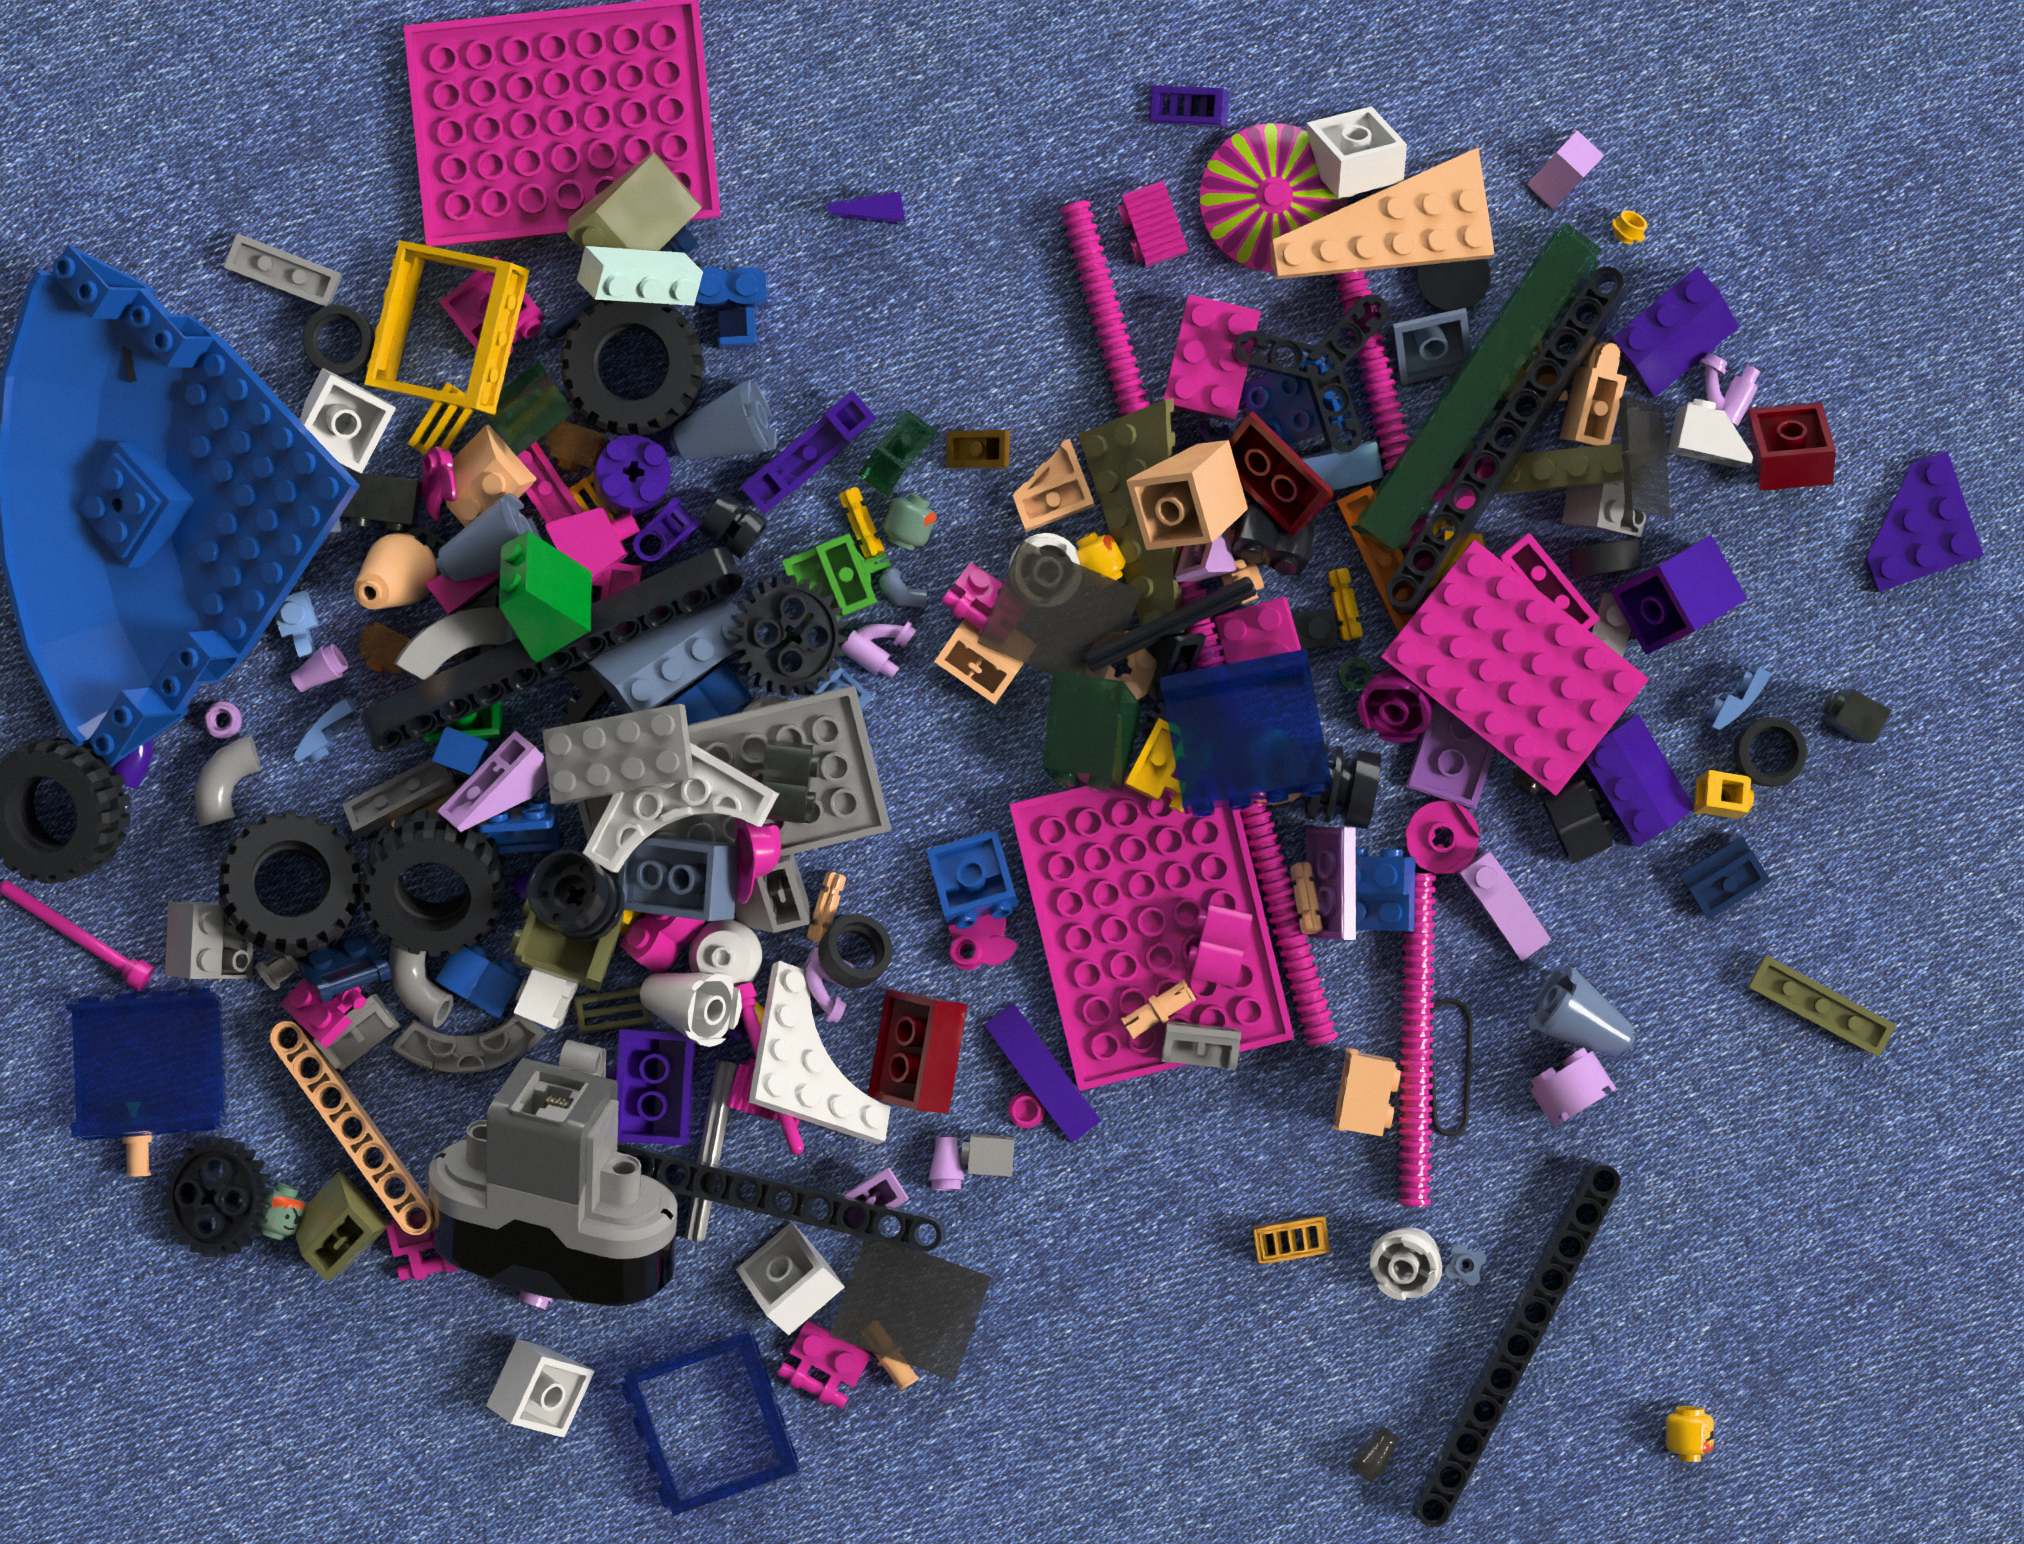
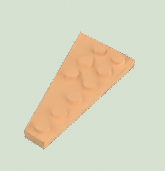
[1270,148,1495,280]

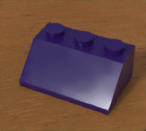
[1607,267,1739,398]
[1582,714,1694,847]
[616,1029,696,1146]

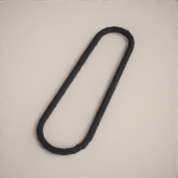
[1429,998,1473,1137]

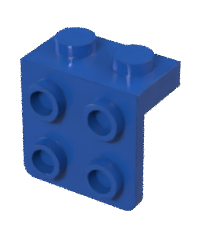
[1242,359,1342,446]
[477,799,561,853]

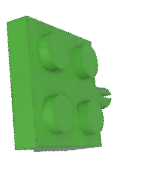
[782,533,891,630]

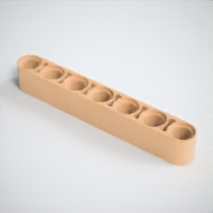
[270,1021,437,1235]

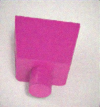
[545,507,640,582]

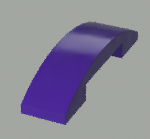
[740,390,877,515]
[984,1002,1102,1143]

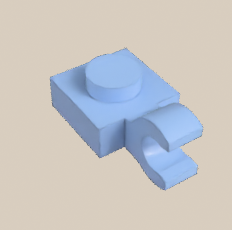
[275,590,319,659]

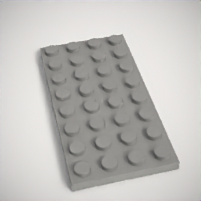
[577,685,891,880]

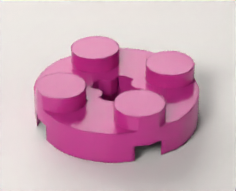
[1405,801,1479,874]

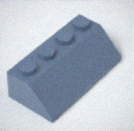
[588,598,741,714]

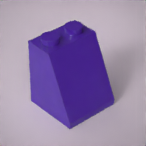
[1610,534,1747,655]

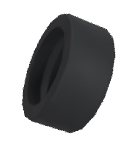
[302,304,375,377]
[1568,539,1642,579]
[1733,717,1808,787]
[818,914,893,989]

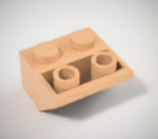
[934,619,1037,705]

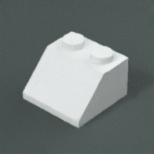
[1306,106,1407,198]
[300,368,396,474]
[1667,399,1753,468]
[736,1221,845,1335]
[486,1339,595,1437]

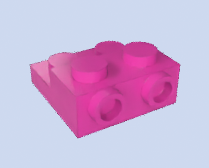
[439,256,546,356]

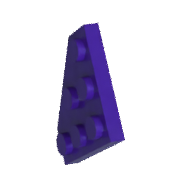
[1865,451,1984,593]

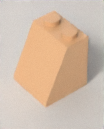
[1126,440,1248,550]

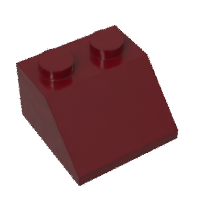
[1748,403,1836,491]

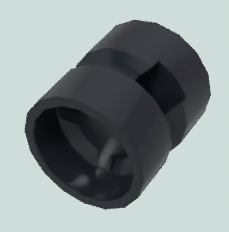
[698,491,768,559]

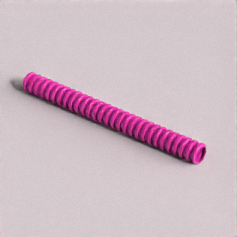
[1334,271,1434,571]
[1398,873,1436,1207]

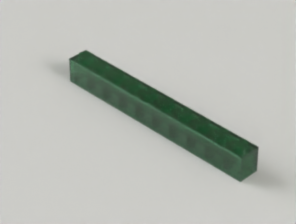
[1351,223,1602,553]

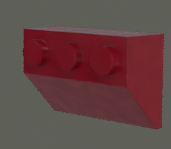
[1229,411,1334,536]
[867,989,968,1114]

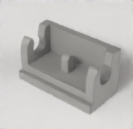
[313,994,401,1071]
[1161,1021,1241,1070]

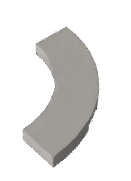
[393,607,507,681]
[390,1014,547,1074]

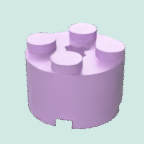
[1530,1047,1617,1128]

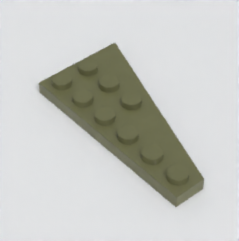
[1078,398,1184,638]

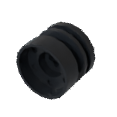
[1303,743,1381,829]
[527,850,625,942]

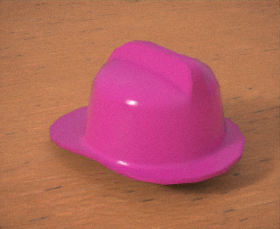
[734,818,781,904]

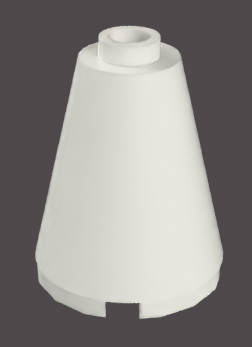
[640,972,742,1047]

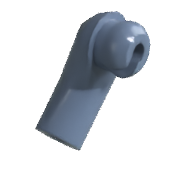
[879,567,928,608]

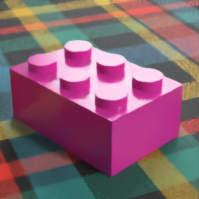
[1163,294,1261,423]

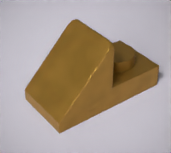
[946,430,1010,470]

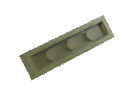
[1493,442,1638,495]
[1747,954,1897,1057]

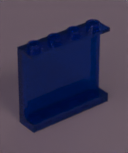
[1159,649,1333,817]
[66,987,227,1141]

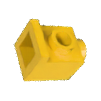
[1693,770,1754,819]

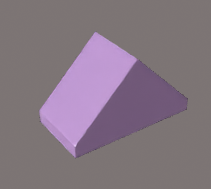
[1526,130,1604,210]
[1175,529,1236,582]
[844,1168,909,1237]

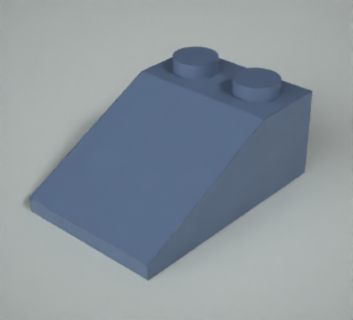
[618,836,739,921]

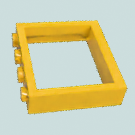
[364,240,530,415]

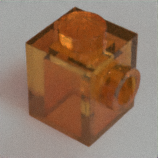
[546,420,606,472]
[358,621,412,675]

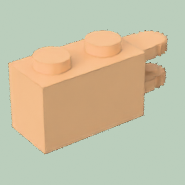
[1559,342,1627,446]

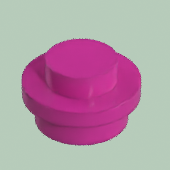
[1008,1091,1045,1128]

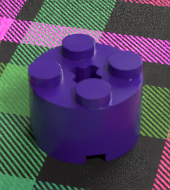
[593,435,671,517]

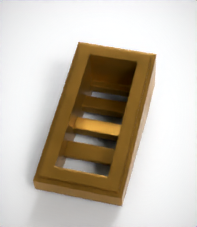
[1252,1215,1331,1265]

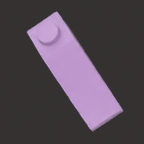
[437,731,548,832]
[1456,850,1551,961]

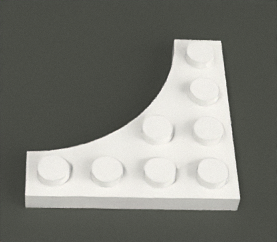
[583,743,779,873]
[749,961,891,1144]

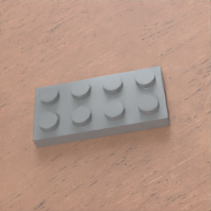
[542,704,694,805]

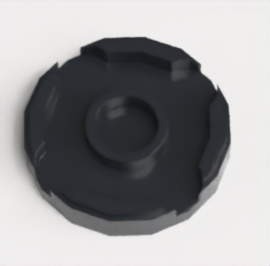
[1416,259,1490,312]

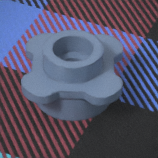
[1445,1244,1487,1286]

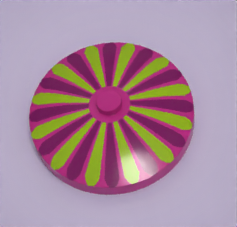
[1199,123,1347,272]

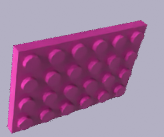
[1380,539,1649,796]

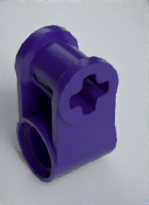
[633,497,702,564]

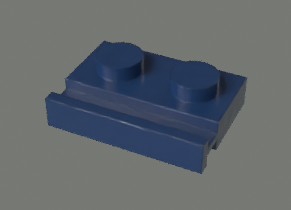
[1678,836,1771,920]

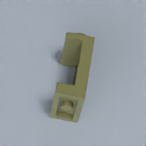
[510,899,624,991]

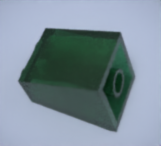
[1042,672,1143,793]

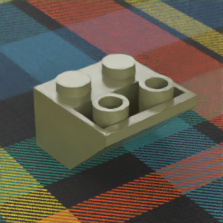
[295,1170,391,1282]

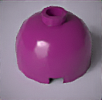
[1358,668,1434,743]

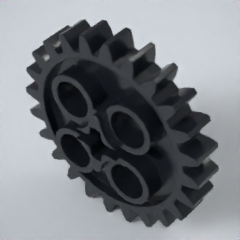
[728,575,848,696]
[161,1137,274,1257]

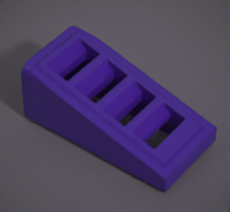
[1149,85,1229,128]
[827,192,906,225]

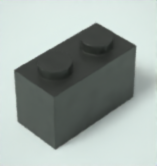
[341,471,422,532]
[1821,689,1892,743]

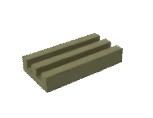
[574,987,653,1034]

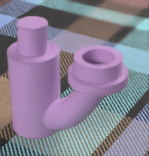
[1700,353,1760,427]
[841,621,917,680]
[804,946,860,1023]

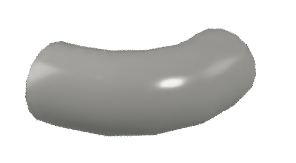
[194,736,261,827]
[388,944,454,1028]

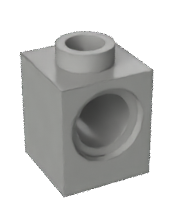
[961,1134,1015,1177]

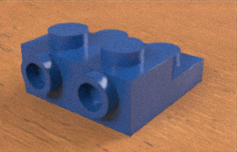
[926,829,1019,929]
[1356,848,1415,931]

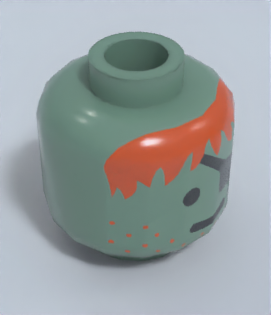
[883,493,937,551]
[257,1182,306,1240]

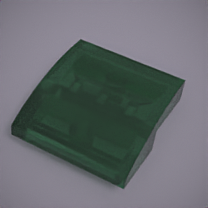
[485,362,575,456]

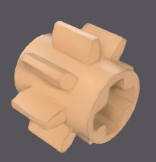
[1220,558,1264,605]

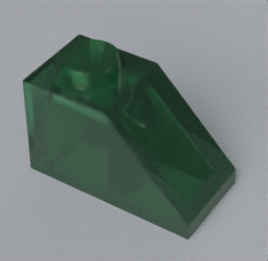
[858,410,938,497]

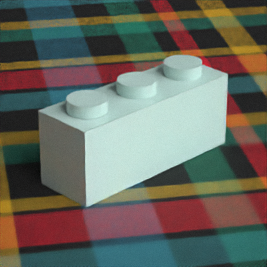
[577,246,703,306]

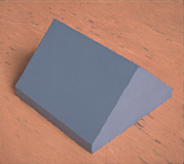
[1388,308,1473,385]

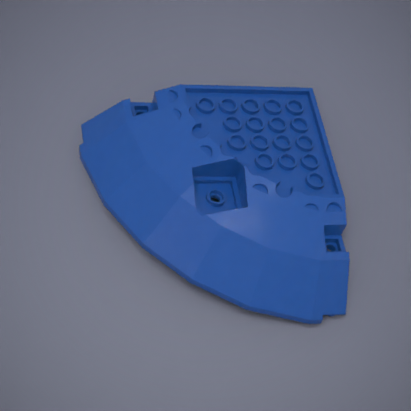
[0,245,360,766]

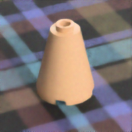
[354,532,437,609]

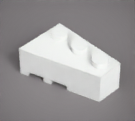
[513,969,579,1030]

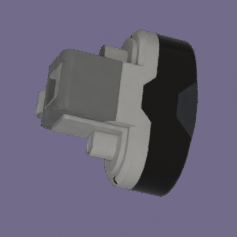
[429,1040,677,1306]

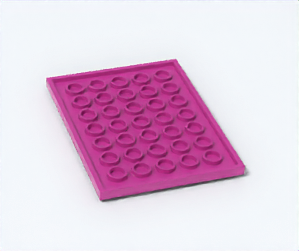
[403,0,721,247]
[1009,751,1294,1091]

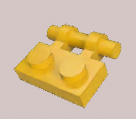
[1125,718,1215,813]

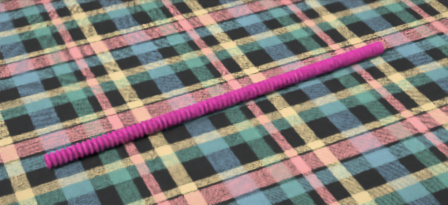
[1059,200,1338,1047]

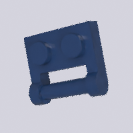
[297,934,392,1004]

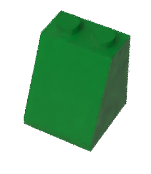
[499,531,592,662]

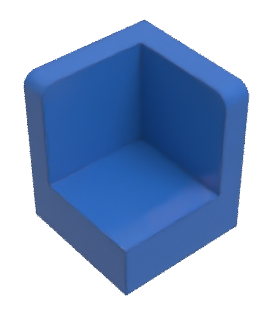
[718,306,758,349]
[432,727,495,777]

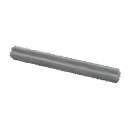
[684,1060,737,1242]

